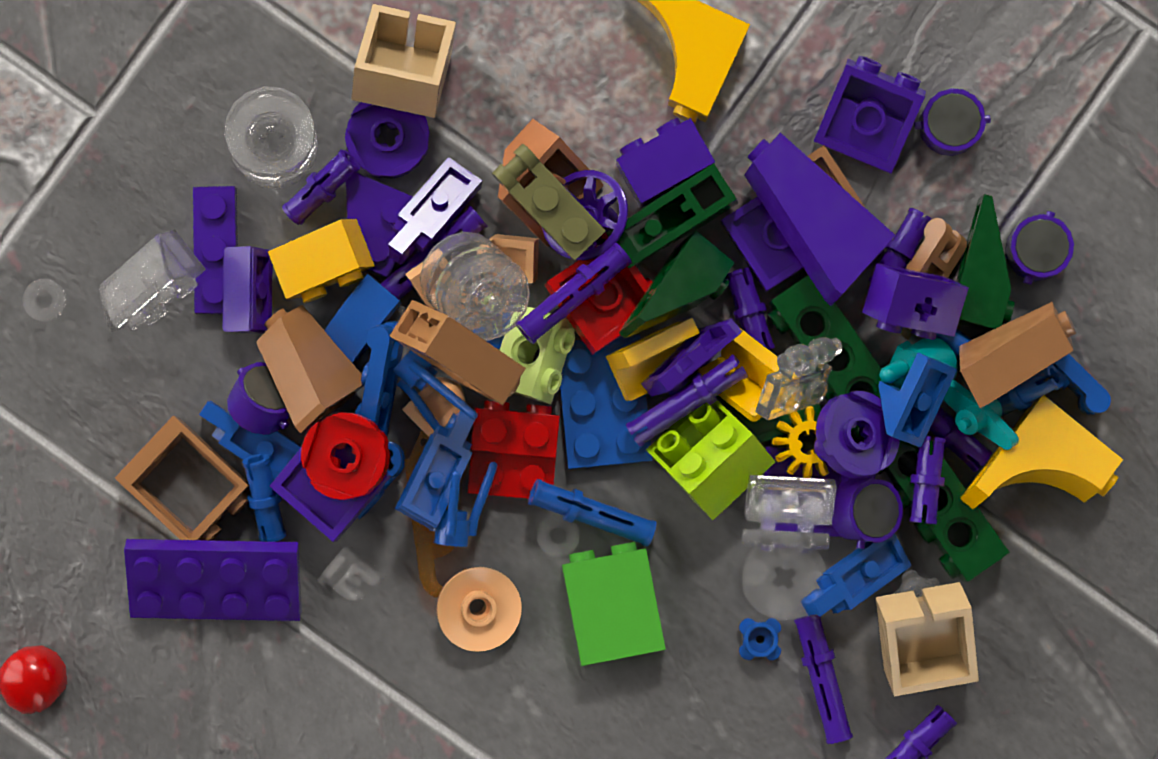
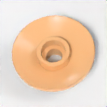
[437,567,522,652]

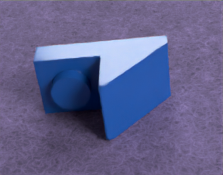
[879,352,958,447]

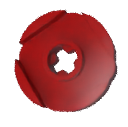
[301,412,390,500]

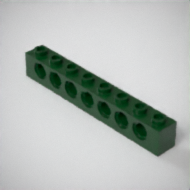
[768,275,1010,582]

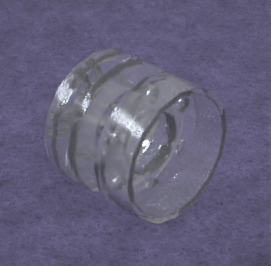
[224,86,318,189]
[420,232,530,341]

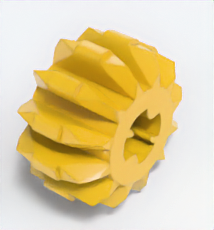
[772,406,829,480]

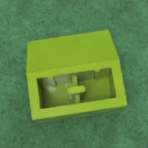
[646,400,775,520]

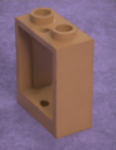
[389,300,526,405]
[115,415,249,541]

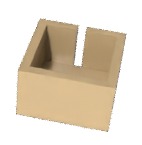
[352,4,456,118]
[876,582,979,697]

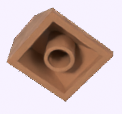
[498,119,604,247]

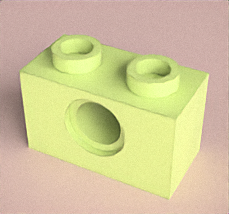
[500,303,575,405]

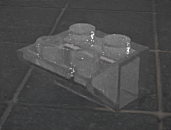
[98,230,206,332]

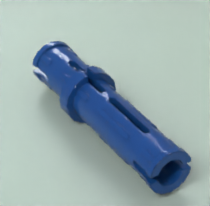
[528,479,656,547]

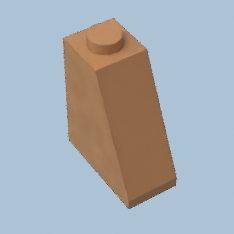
[959,302,1076,408]
[256,305,363,433]

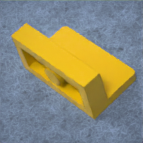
[605,318,699,401]
[697,327,793,422]

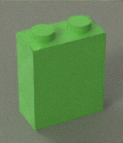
[562,541,666,666]

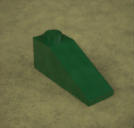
[606,163,738,269]
[956,194,1015,332]
[619,230,734,338]

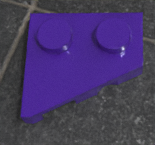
[346,172,413,278]
[641,318,743,397]

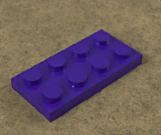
[124,539,302,621]

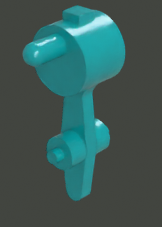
[879,337,1019,450]

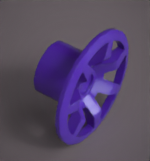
[542,170,628,261]

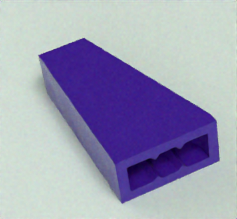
[744,132,895,306]

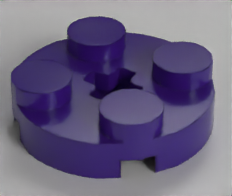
[345,102,430,179]
[814,391,899,479]

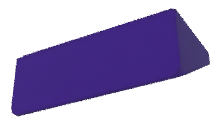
[222,246,273,334]

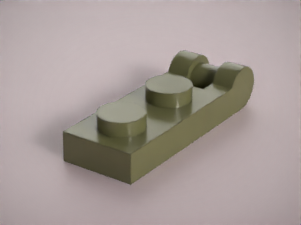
[492,144,606,261]

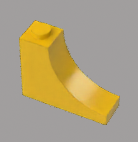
[637,0,750,124]
[960,395,1123,509]

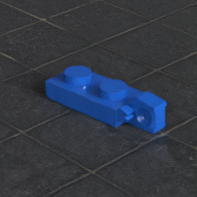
[199,400,301,480]
[395,411,475,529]
[800,533,911,616]

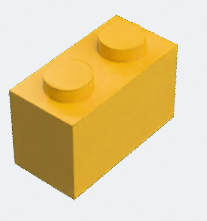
[268,219,375,303]

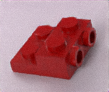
[544,258,653,355]
[467,401,560,499]

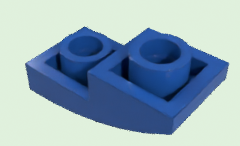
[324,274,402,364]

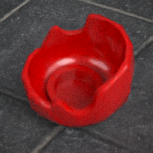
[0,645,67,714]

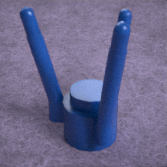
[393,351,477,431]
[429,462,498,547]

